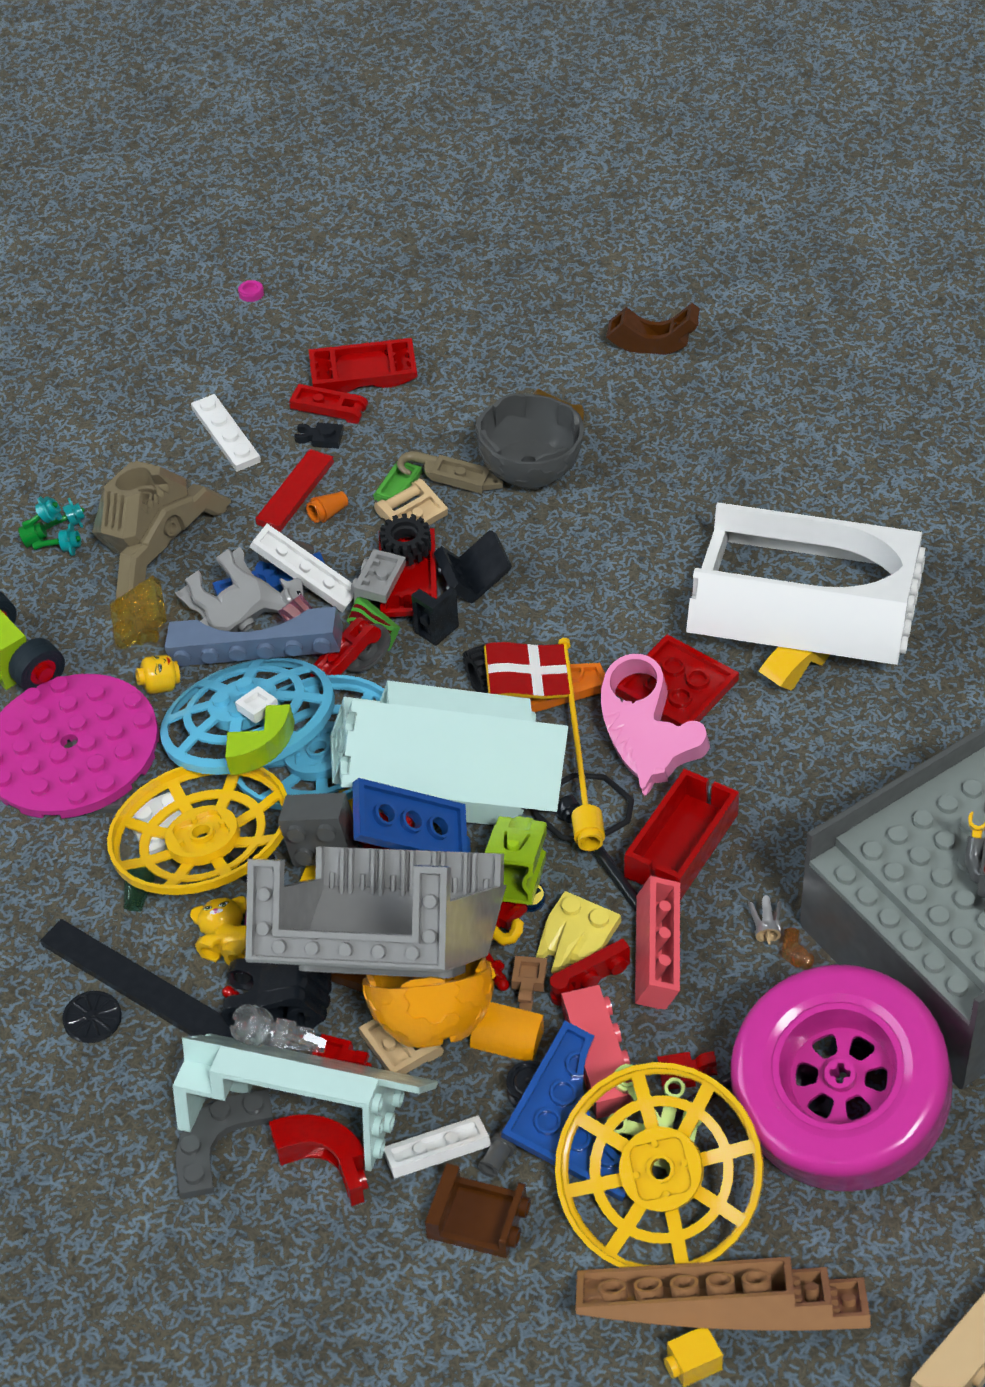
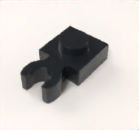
[294,422,344,449]

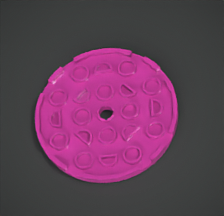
[0,674,159,818]

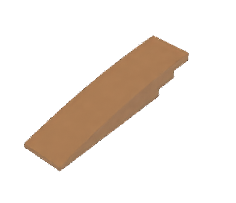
[576,1257,871,1331]

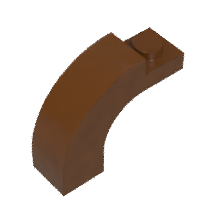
[606,303,700,355]

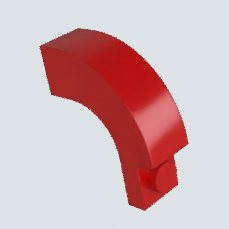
[269,1114,368,1206]

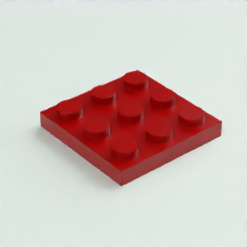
[615,634,739,726]

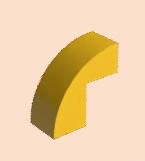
[759,647,830,691]

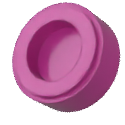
[238,280,264,302]

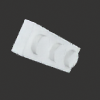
[384,1115,491,1179]

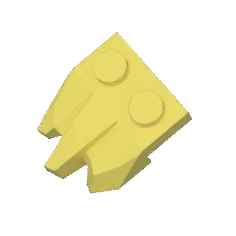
[536,891,621,974]

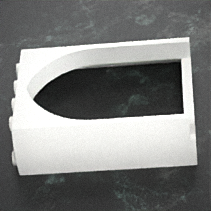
[686,502,925,665]

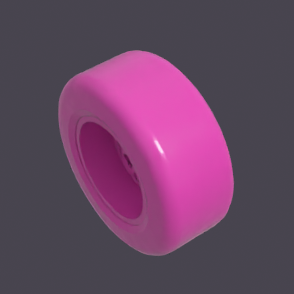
[730,965,952,1191]

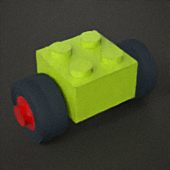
[0,591,65,690]

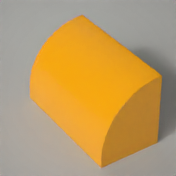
[470,1002,544,1061]

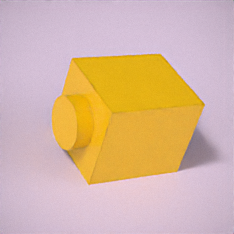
[664,1328,723,1387]

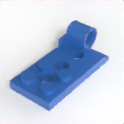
[352,778,471,852]

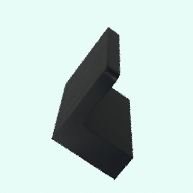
[411,587,459,646]

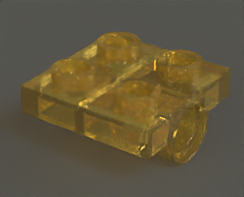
[110,575,167,649]

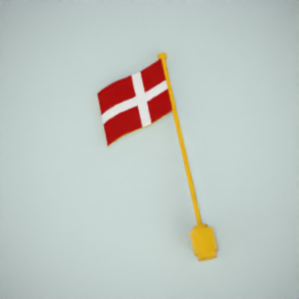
[484,638,605,851]

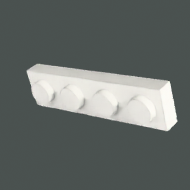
[191,394,261,472]
[249,524,354,613]

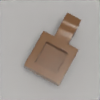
[511,956,548,1012]

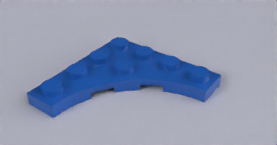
[501,1021,627,1202]

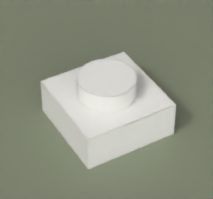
[235,686,278,724]

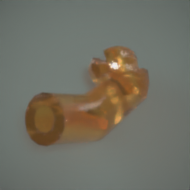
[781,927,814,970]

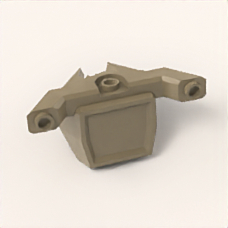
[92,461,231,601]

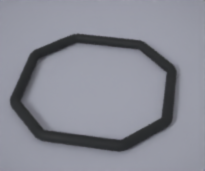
[533,772,634,842]

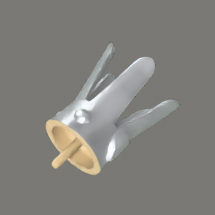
[748,895,782,945]

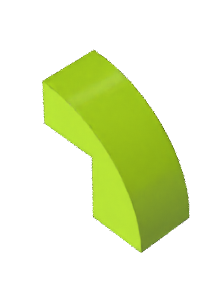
[225,704,295,775]

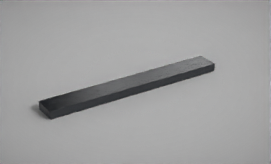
[40,919,259,1043]

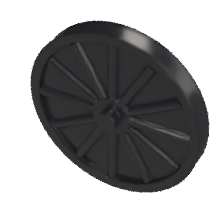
[63,991,122,1043]

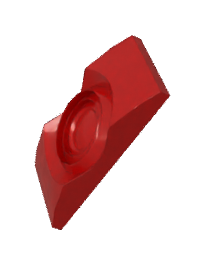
[308,338,418,393]
[379,528,438,617]

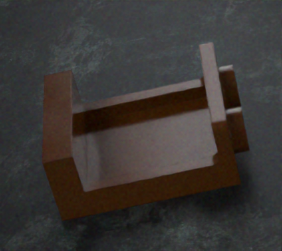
[425,1163,531,1259]

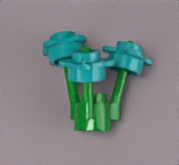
[18,496,85,556]

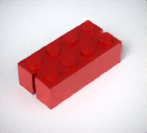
[624,768,739,901]

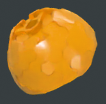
[362,957,494,1048]

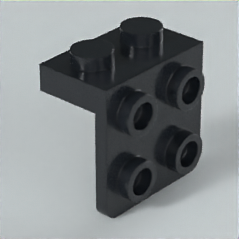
[434,530,511,604]

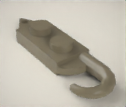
[397,451,503,494]

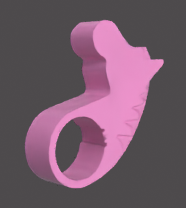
[601,654,710,796]

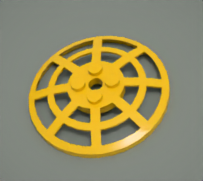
[107,766,287,895]
[555,1062,764,1268]

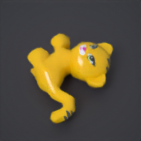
[190,896,247,965]

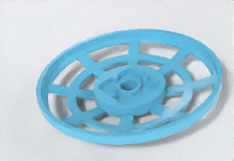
[160,658,335,775]
[237,675,384,810]

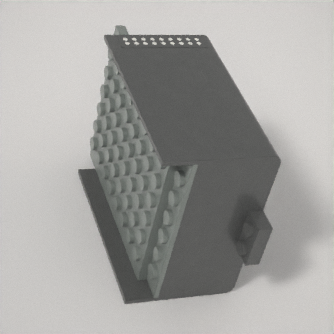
[800,725,985,1089]

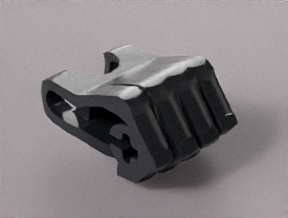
[221,958,332,1033]

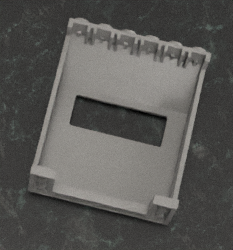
[245,846,506,978]

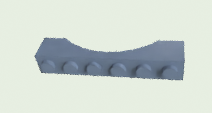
[164,606,343,666]

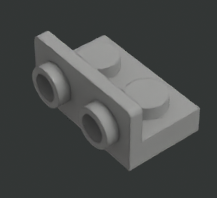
[350,549,406,604]

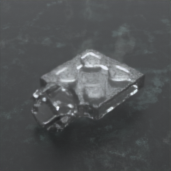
[230,1004,327,1053]

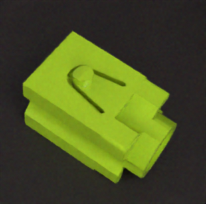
[485,816,547,905]

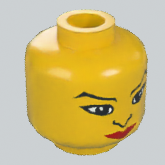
[135,655,180,694]

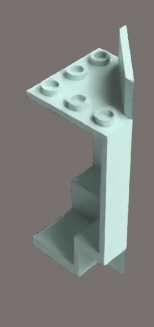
[330,680,568,825]
[172,1033,438,1171]

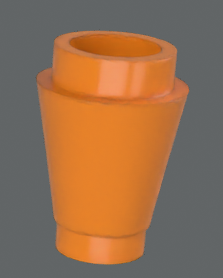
[306,491,349,523]

